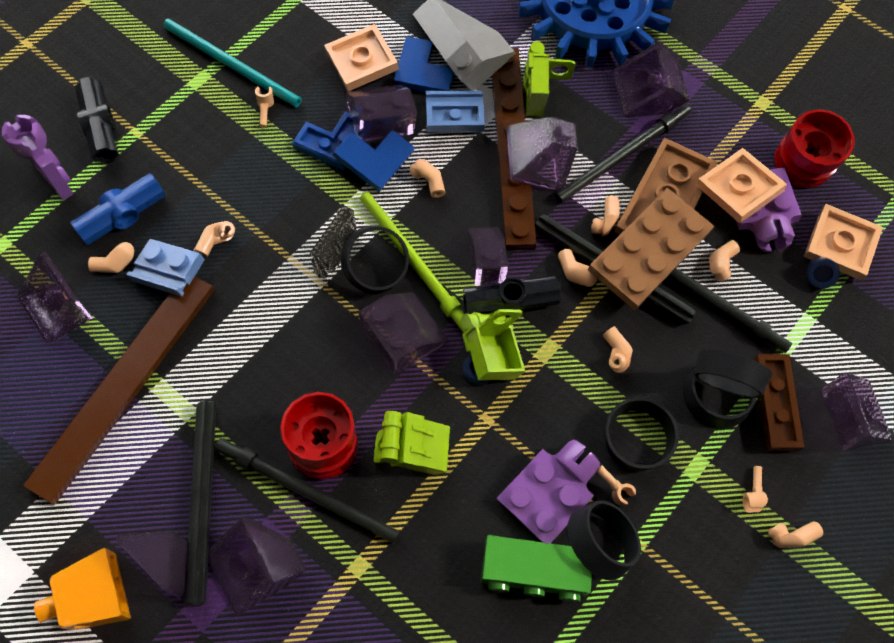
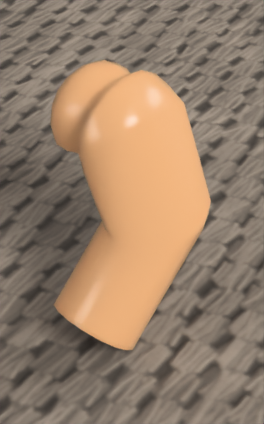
[409,159,445,198]
[591,196,620,237]
[193,221,235,258]
[709,240,740,281]
[88,242,135,273]
[558,249,597,287]
[603,326,633,373]
[768,521,823,548]

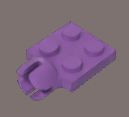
[2,115,73,201]
[736,167,802,252]
[497,440,600,543]

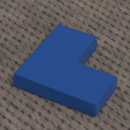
[394,36,454,92]
[292,111,371,170]
[333,130,415,192]

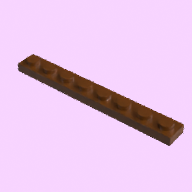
[492,48,536,250]

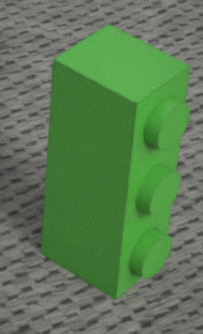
[481,535,592,602]

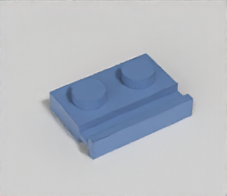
[426,91,485,132]
[126,239,205,297]

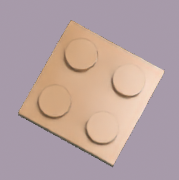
[324,24,399,92]
[697,148,787,223]
[804,204,883,281]

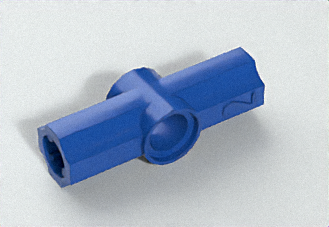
[70,173,166,246]

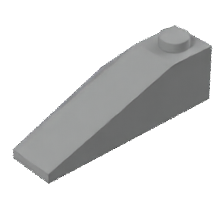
[413,0,516,91]

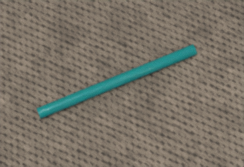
[163,19,302,108]

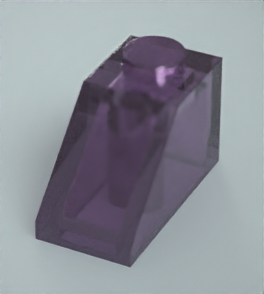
[468,226,508,285]

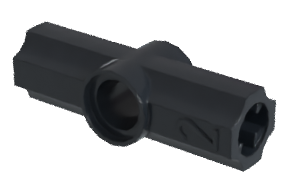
[75,77,119,164]
[463,276,561,316]

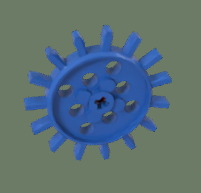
[518,0,674,68]

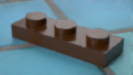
[754,354,805,451]

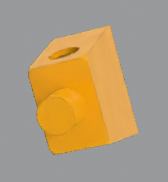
[34,548,131,630]

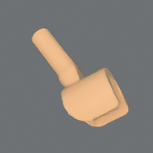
[255,87,274,128]
[597,465,636,506]
[743,466,768,513]

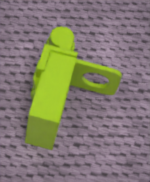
[523,41,575,117]
[462,309,525,380]
[374,411,450,475]

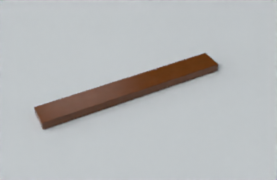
[23,277,215,505]

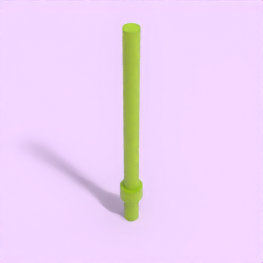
[360,192,467,333]

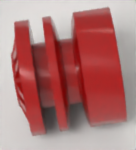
[774,109,855,188]
[280,392,359,480]

